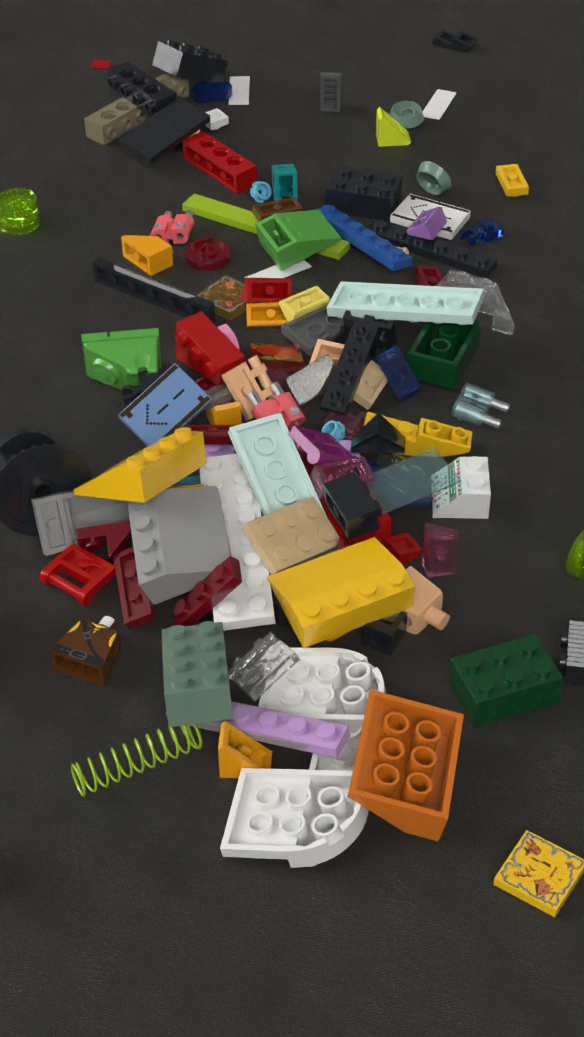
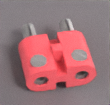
[150,210,195,244]
[248,382,306,426]

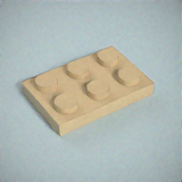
[242,496,340,575]

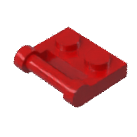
[39,543,116,606]

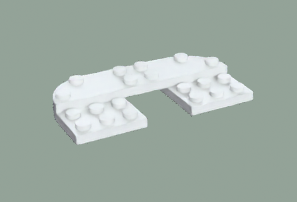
[220,648,387,868]

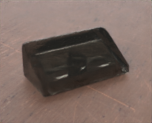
[285,354,336,406]

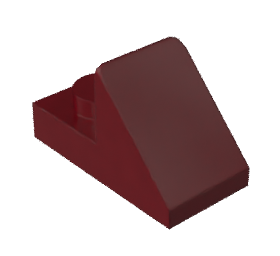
[76,521,132,564]

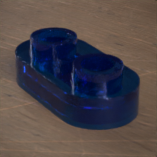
[192,82,233,103]

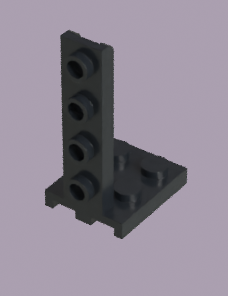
[320,310,399,416]

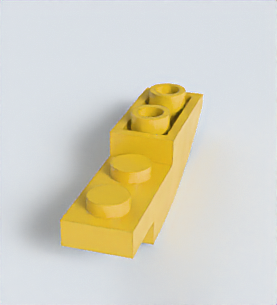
[364,412,472,457]

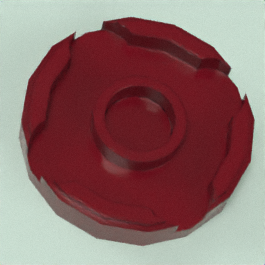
[185,238,231,271]

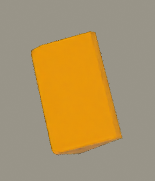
[246,302,288,327]

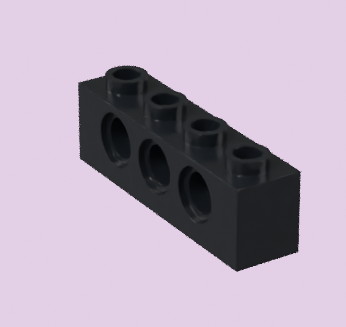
[107,61,177,116]

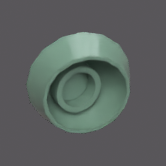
[389,101,424,129]
[416,161,452,195]

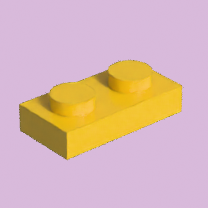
[495,164,529,197]

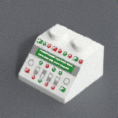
[431,456,491,519]

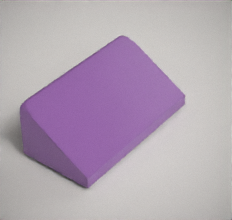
[406,206,447,240]

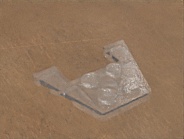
[436,270,515,335]

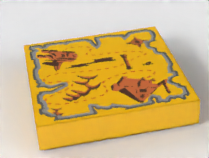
[493,830,584,917]

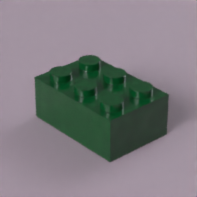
[407,321,481,390]
[449,634,563,727]

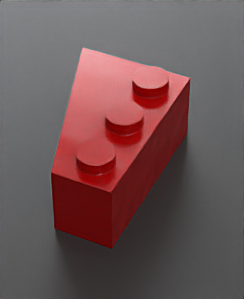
[175,311,245,386]

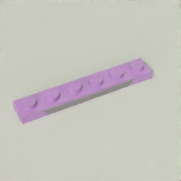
[166,701,351,758]

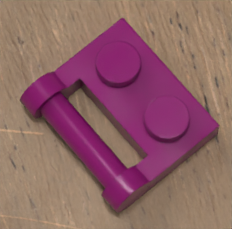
[288,425,356,472]

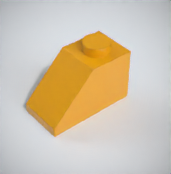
[121,235,173,276]

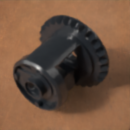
[0,428,92,536]

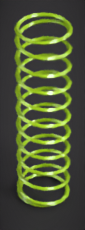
[71,724,202,797]

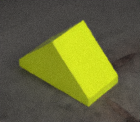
[376,107,411,147]

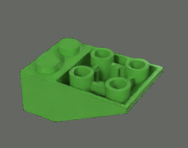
[255,210,342,271]

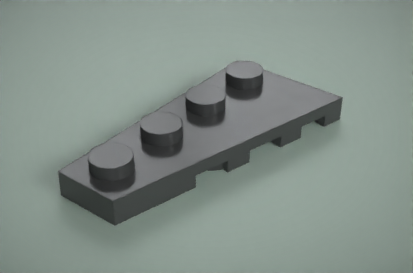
[281,304,345,357]

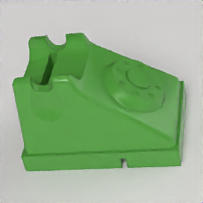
[81,328,162,390]

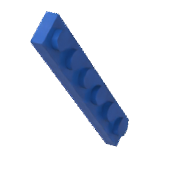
[314,205,413,271]

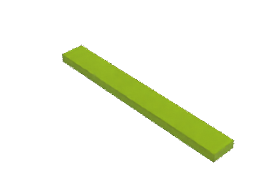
[182,194,350,260]

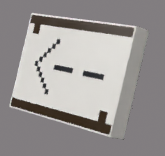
[390,194,471,240]

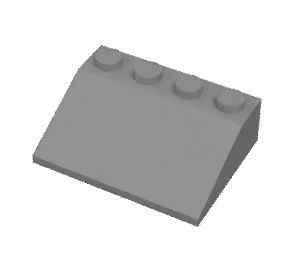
[127,486,231,605]

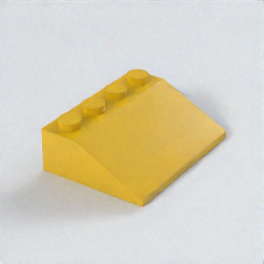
[74,427,207,503]
[267,537,415,649]

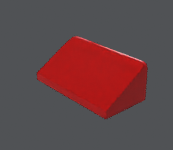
[241,277,292,302]

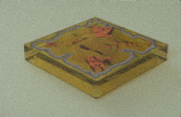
[196,274,256,321]

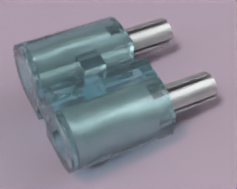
[451,382,510,429]

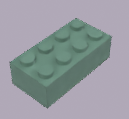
[162,621,233,727]

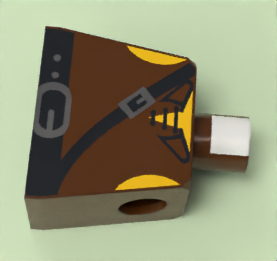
[50,616,121,687]

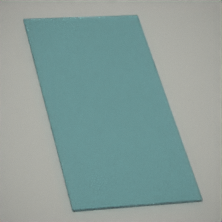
[359,448,461,515]

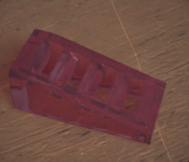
[309,456,375,499]

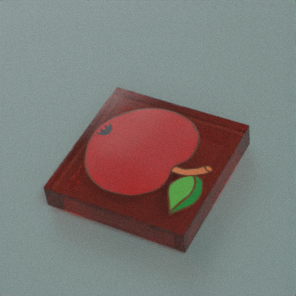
[250,343,303,371]

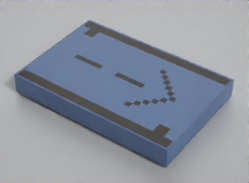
[118,363,212,447]

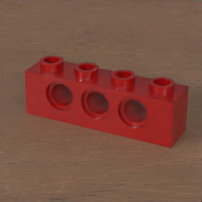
[183,131,258,194]

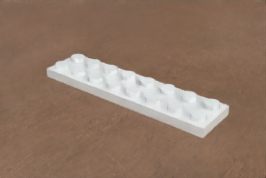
[199,454,276,631]

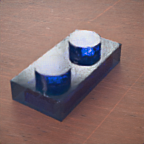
[375,345,423,402]

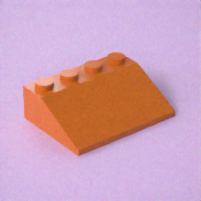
[347,689,464,841]

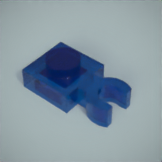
[461,218,504,246]

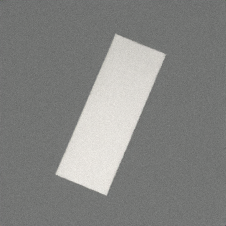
[228,76,250,105]
[423,89,456,120]
[245,260,312,278]

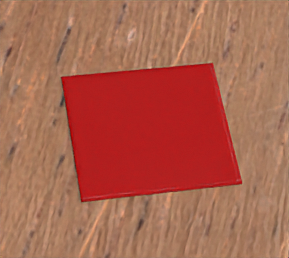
[92,60,111,69]

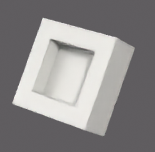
[205,108,229,130]

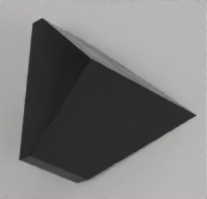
[351,413,406,453]

